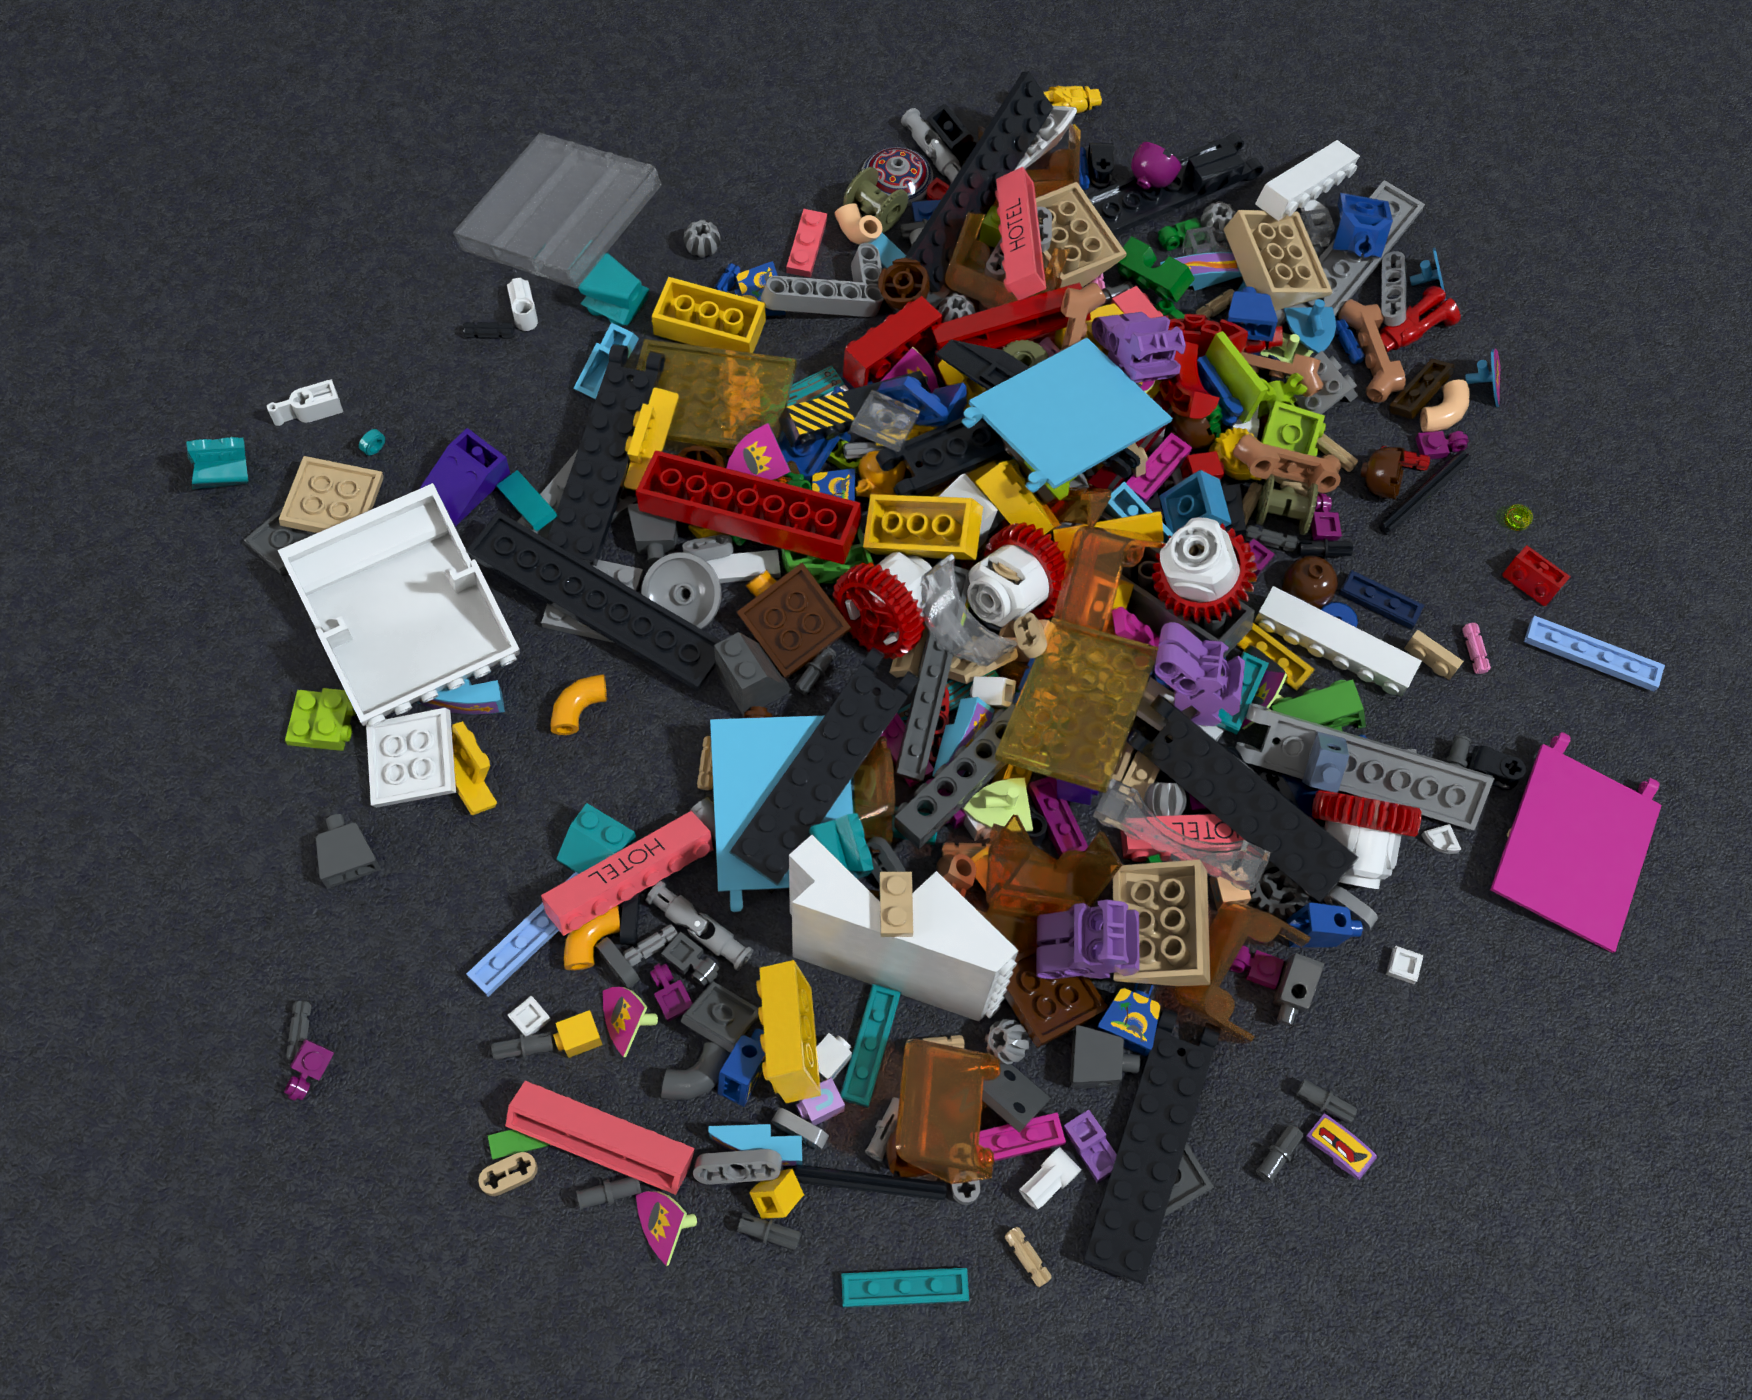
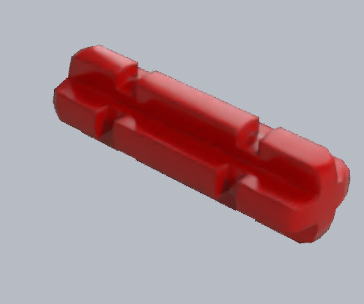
[1381,446,1430,471]

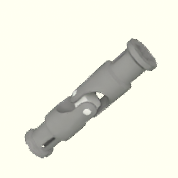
[901,108,961,184]
[646,881,753,971]

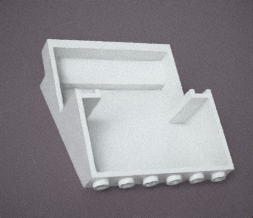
[278,483,520,727]
[789,835,1019,1021]

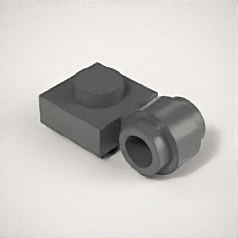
[661,932,719,987]

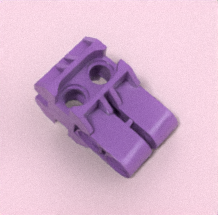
[1092,312,1186,383]
[1154,622,1245,726]
[1036,900,1140,979]

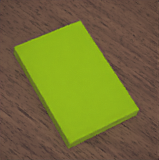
[1205,331,1268,424]

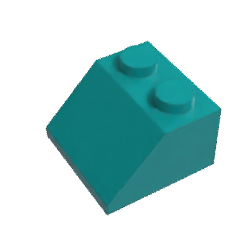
[557,803,637,874]

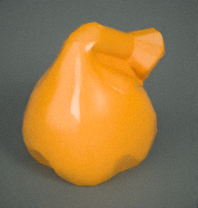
[855,451,906,499]

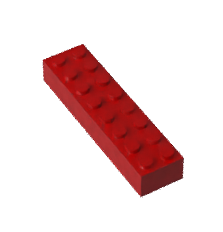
[636,450,861,565]

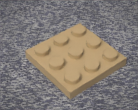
[279,456,383,533]

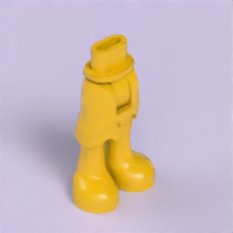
[1044,86,1102,114]

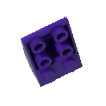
[420,428,511,527]

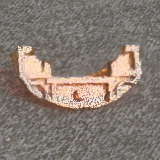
[1047,487,1111,527]
[853,736,895,852]

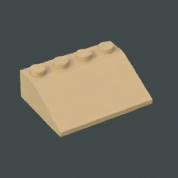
[1036,182,1127,290]
[1223,210,1333,311]
[1113,859,1210,986]

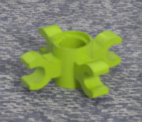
[1257,373,1307,420]

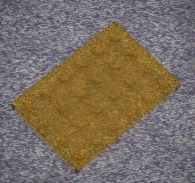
[636,339,797,449]
[995,618,1158,793]

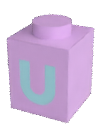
[796,1077,845,1125]

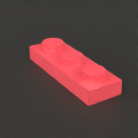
[786,209,828,278]

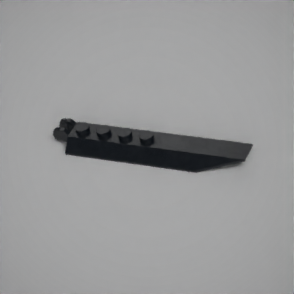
[936,340,1141,478]

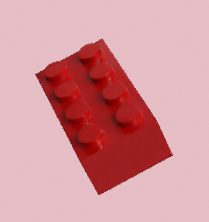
[843,296,942,388]

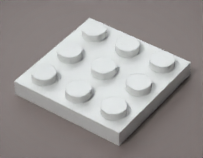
[366,708,456,808]

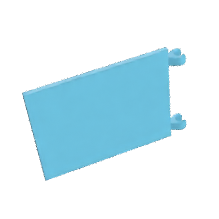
[961,338,1173,492]
[710,716,853,912]

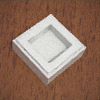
[1386,946,1423,984]
[508,996,551,1036]

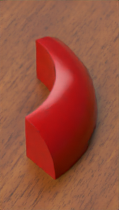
[1162,314,1248,356]
[1159,341,1220,419]

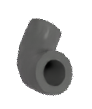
[661,1042,731,1100]

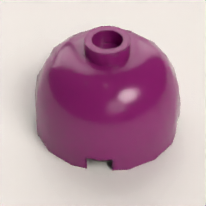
[1131,141,1182,190]

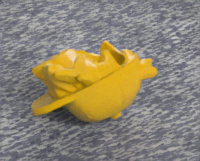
[1208,427,1262,481]

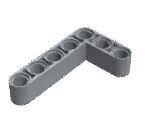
[761,243,884,317]

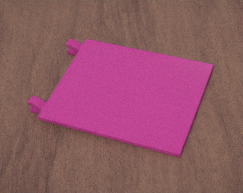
[1490,732,1661,953]

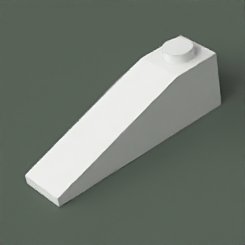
[1015,106,1077,170]

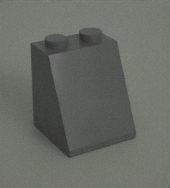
[714,632,792,716]

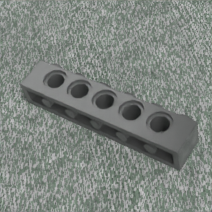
[894,703,1038,849]

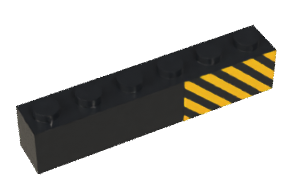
[778,370,932,447]

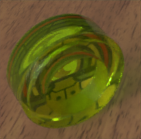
[1504,504,1533,531]

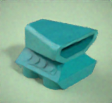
[578,252,650,326]
[186,437,248,489]
[809,813,874,879]

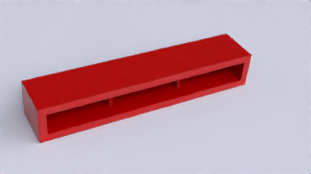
[931,282,1091,360]

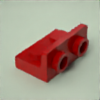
[1502,545,1570,606]

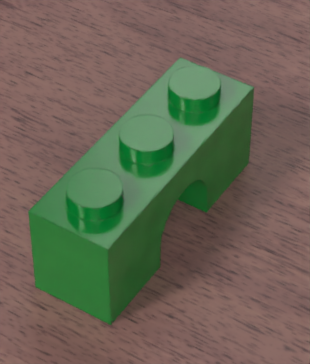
[1116,236,1195,303]

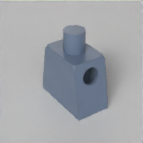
[1302,731,1349,793]

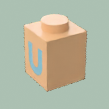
[1209,864,1251,911]

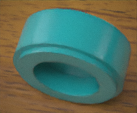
[359,429,385,456]

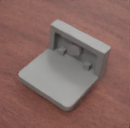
[1286,351,1358,415]

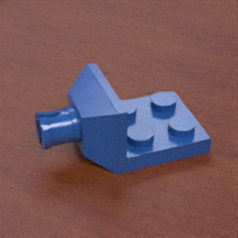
[1332,193,1393,258]
[877,376,967,427]
[776,385,851,483]

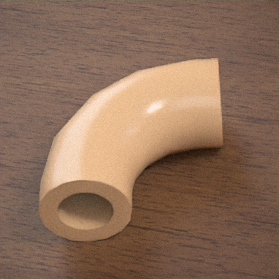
[835,203,882,245]
[1420,379,1469,433]

